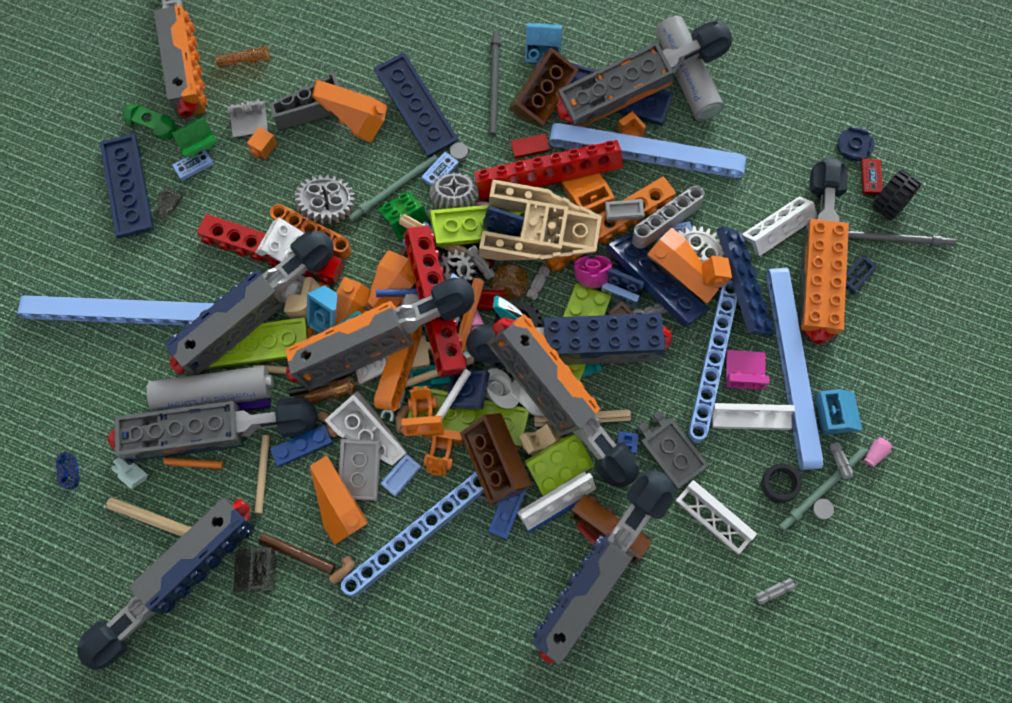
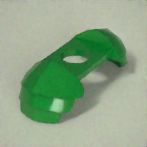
[123,104,177,139]

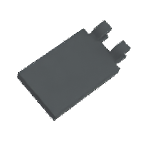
[636,410,709,490]

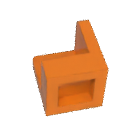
[617,111,646,137]

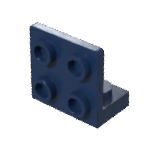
[482,206,525,237]
[607,264,645,299]

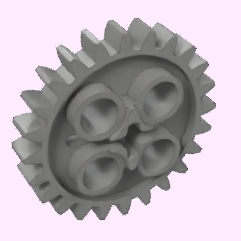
[295,175,355,224]

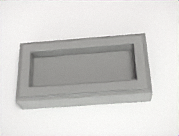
[605,199,644,221]

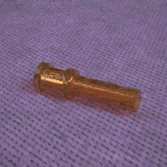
[215,45,270,67]
[297,377,356,403]

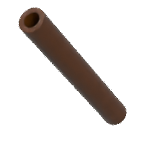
[259,533,335,574]

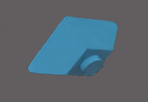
[307,285,338,333]

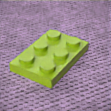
[524,433,594,496]

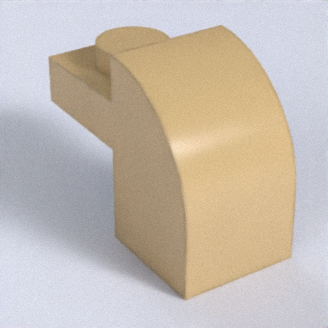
[284,277,321,319]
[411,335,448,370]
[520,424,564,456]

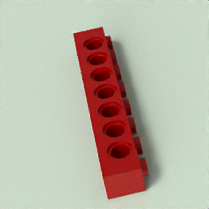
[474,140,623,200]
[197,214,344,285]
[403,226,467,377]

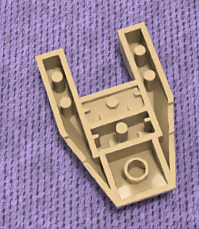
[479,180,602,260]

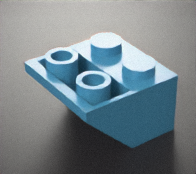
[525,23,562,63]
[815,389,862,435]

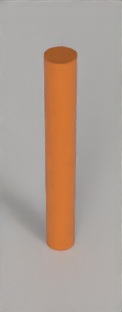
[163,457,224,469]

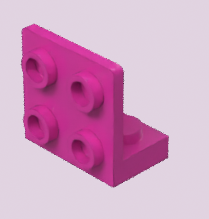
[726,350,769,390]

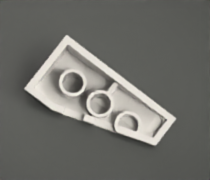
[325,391,407,465]

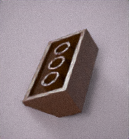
[508,47,579,126]
[460,413,532,505]
[570,494,652,565]

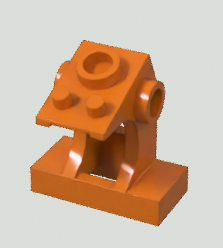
[401,386,444,436]
[423,430,464,476]

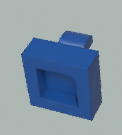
[617,431,638,455]

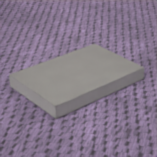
[339,439,381,501]

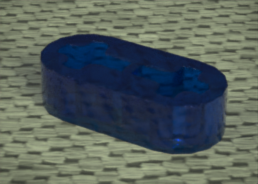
[56,452,80,490]

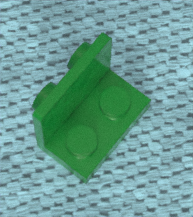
[172,117,218,159]
[378,191,431,241]

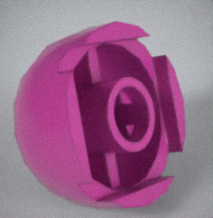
[574,255,612,290]

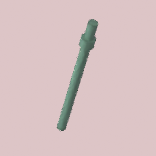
[348,154,438,222]
[778,447,868,531]

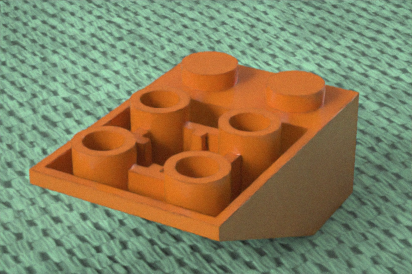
[560,173,615,214]

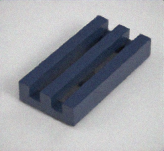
[846,255,878,294]

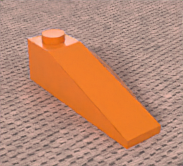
[312,80,387,143]
[647,228,719,304]
[336,277,371,326]
[310,455,369,545]

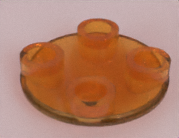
[491,265,529,300]

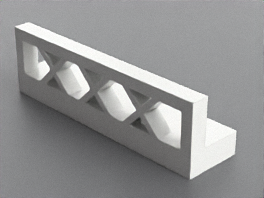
[743,196,818,256]
[711,403,795,430]
[517,471,596,530]
[675,480,757,555]

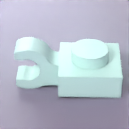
[111,457,148,489]

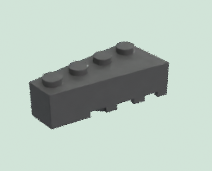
[270,71,339,130]

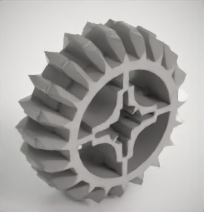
[429,172,479,209]

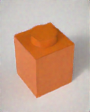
[247,127,278,160]
[702,256,732,288]

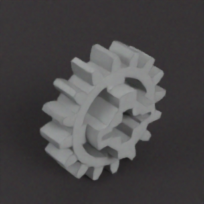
[439,250,477,283]

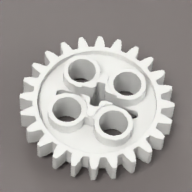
[678,226,725,264]

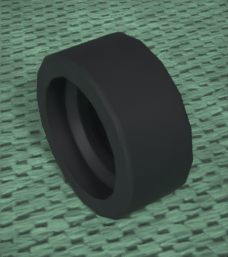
[761,463,802,503]

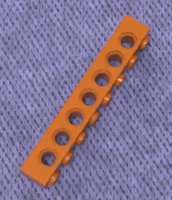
[542,176,676,273]

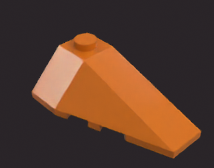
[364,250,415,312]

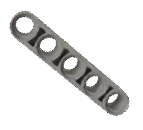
[632,186,704,249]

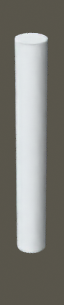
[436,369,471,420]

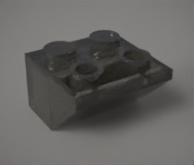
[233,547,277,593]

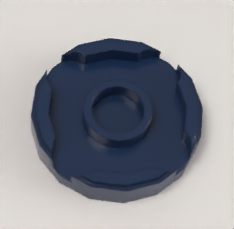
[837,127,874,161]

